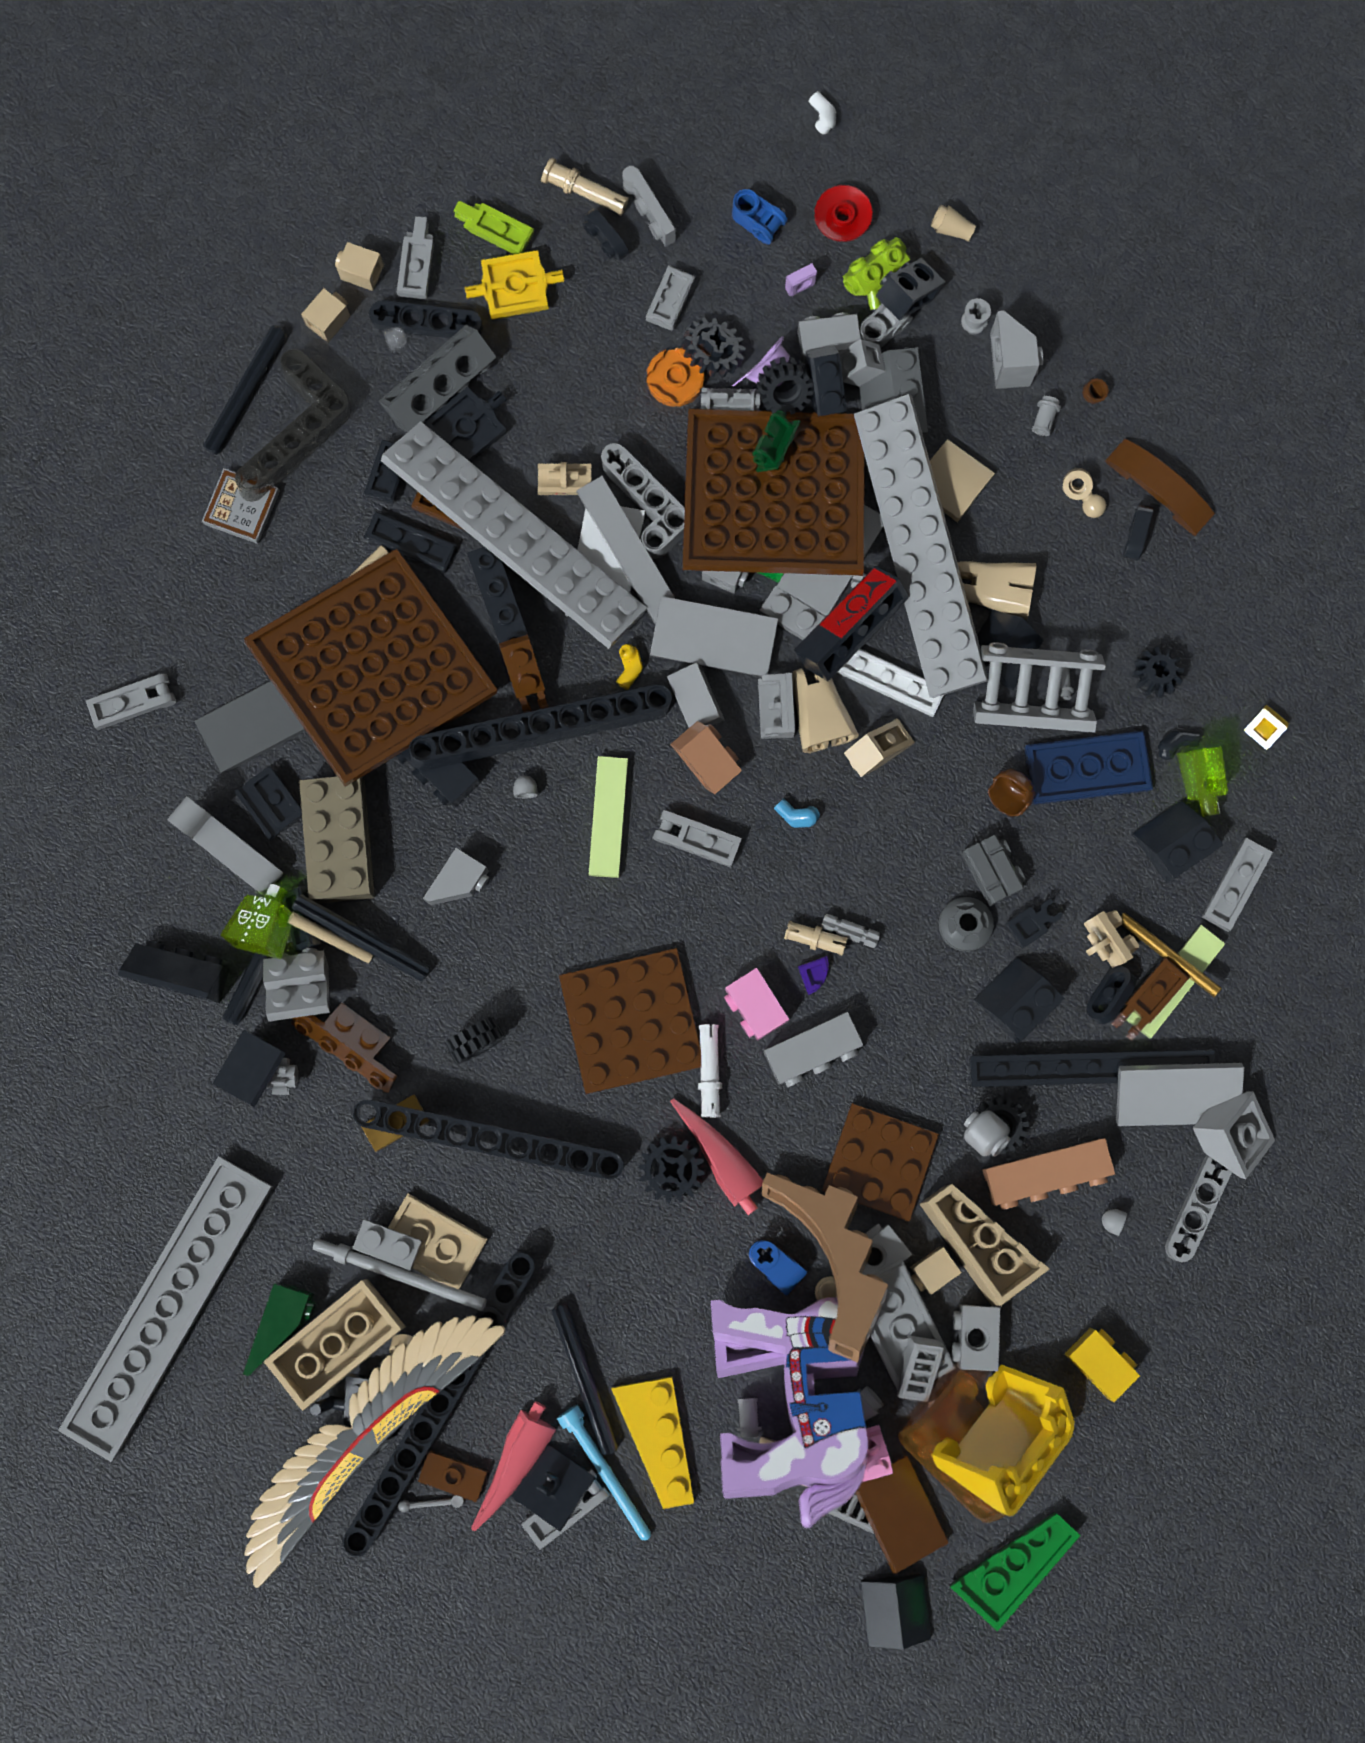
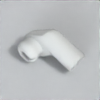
[809,91,836,134]

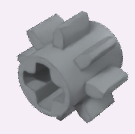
[266,1058,298,1095]

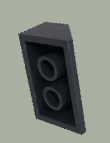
[118,940,230,1003]

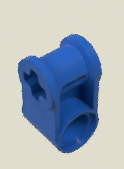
[732,189,788,244]
[749,1240,807,1296]

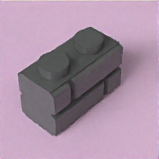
[961,834,1026,907]

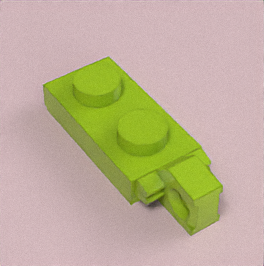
[453,201,534,254]

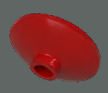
[814,185,872,242]

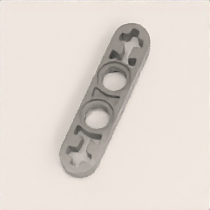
[1165,1155,1232,1262]

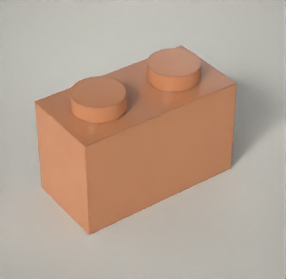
[670,721,742,794]

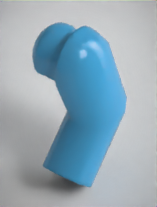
[774,798,820,828]

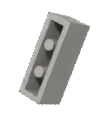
[764,1012,863,1088]

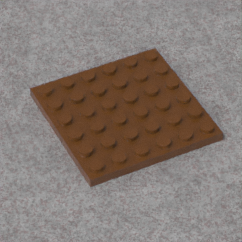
[683,409,864,576]
[244,549,497,787]

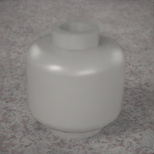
[964,1110,1011,1157]

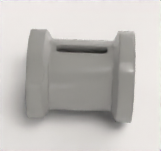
[961,298,991,334]

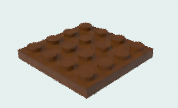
[559,948,701,1094]

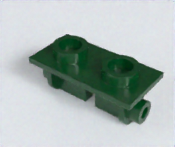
[752,410,801,473]

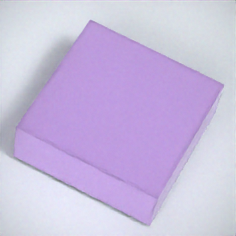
[785,263,817,296]

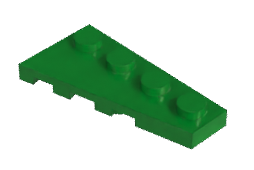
[949,1512,1081,1632]

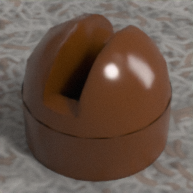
[1082,379,1108,404]

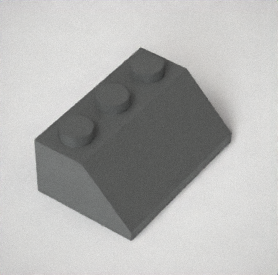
[859,347,928,442]

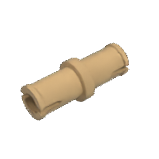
[784,921,848,956]

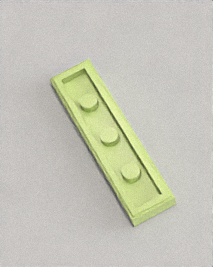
[589,756,628,878]
[1126,925,1225,1039]

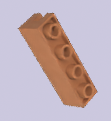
[982,1138,1115,1210]

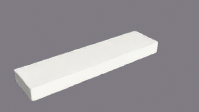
[837,649,943,717]

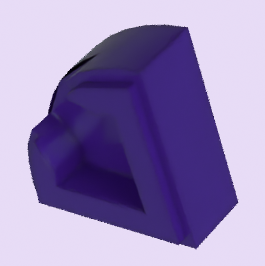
[798,956,828,996]

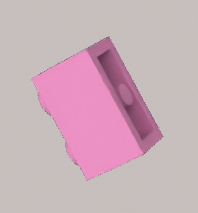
[724,968,790,1041]

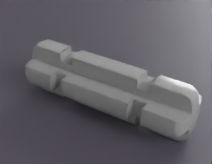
[821,914,880,948]

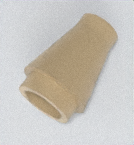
[931,205,976,241]

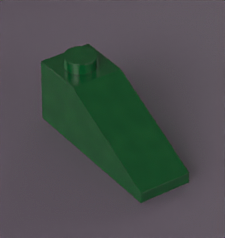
[243,1282,316,1376]

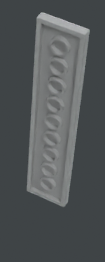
[854,394,989,698]
[381,421,647,649]
[58,1156,273,1462]

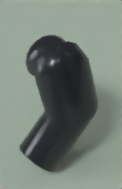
[1158,731,1200,760]

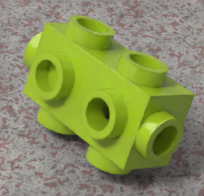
[842,237,910,310]

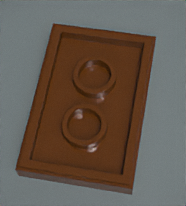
[855,1456,948,1573]

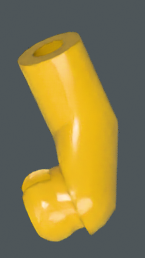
[616,644,643,690]

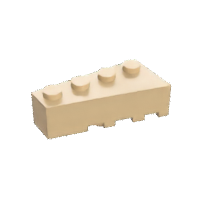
[920,1184,1049,1306]

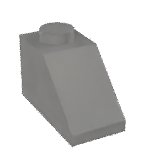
[423,848,490,905]

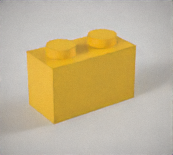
[1064,1328,1140,1402]

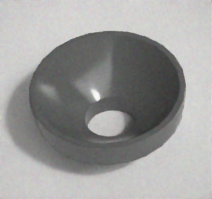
[938,897,994,952]

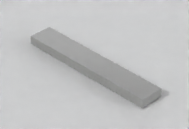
[576,476,675,625]

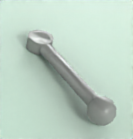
[398,1495,464,1512]

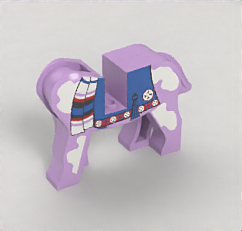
[711,1297,868,1528]

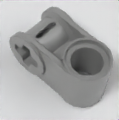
[860,304,913,349]

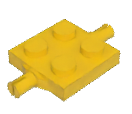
[465,250,564,319]

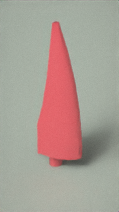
[670,1099,763,1215]
[471,1401,556,1531]

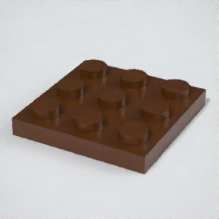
[821,1103,939,1221]

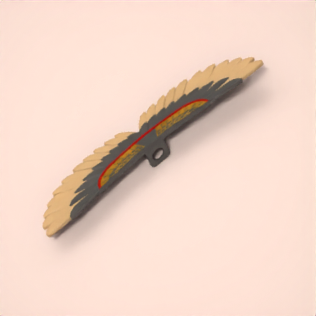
[245,1316,506,1588]

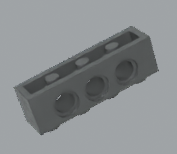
[379,325,496,432]

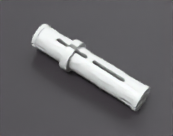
[698,1024,722,1118]

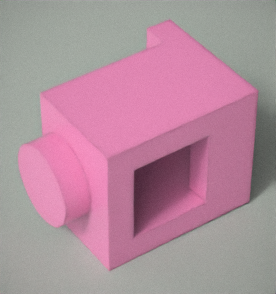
[862,1425,893,1482]

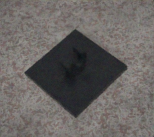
[511,1444,596,1532]

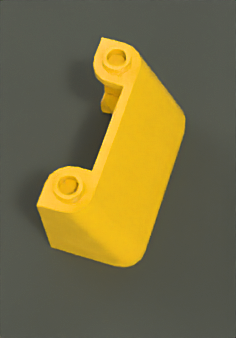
[932,1364,1075,1516]

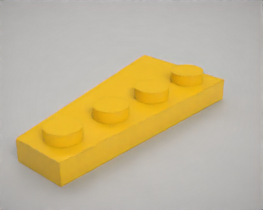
[611,1376,694,1509]

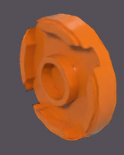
[647,348,704,407]

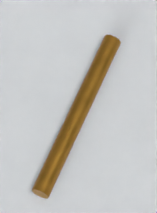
[1121,913,1222,998]

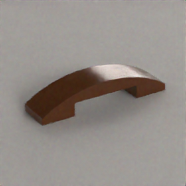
[1105,439,1215,536]

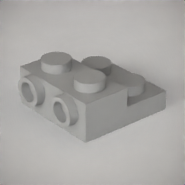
[263,948,329,1021]

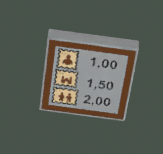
[202,468,280,544]

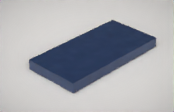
[1024,731,1153,805]

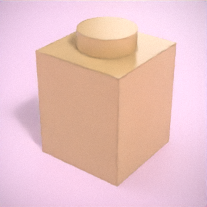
[335,242,384,291]
[301,288,350,343]
[910,1246,961,1294]

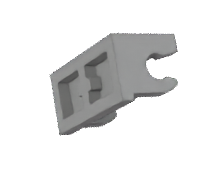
[667,663,725,728]
[758,673,795,739]

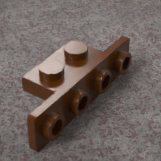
[291,1003,397,1093]

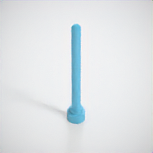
[557,1405,651,1541]

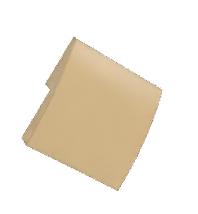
[930,439,995,522]

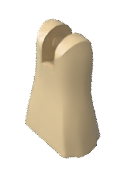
[957,561,1036,620]
[792,668,859,753]

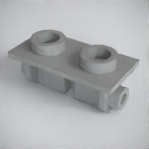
[701,388,760,411]

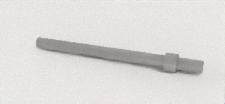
[313,1238,487,1311]

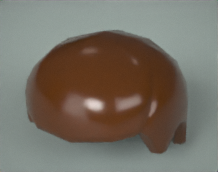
[988,768,1035,817]

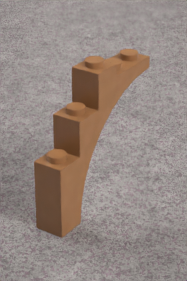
[762,1172,888,1363]

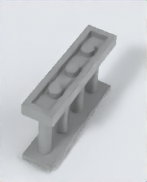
[973,643,1106,733]

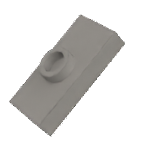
[646,265,695,331]

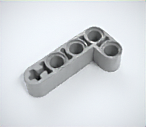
[601,443,685,559]
[167,796,283,896]

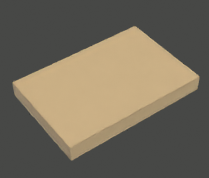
[388,1193,488,1289]

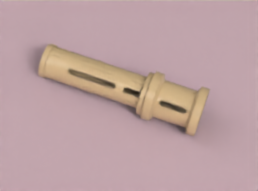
[541,157,629,215]

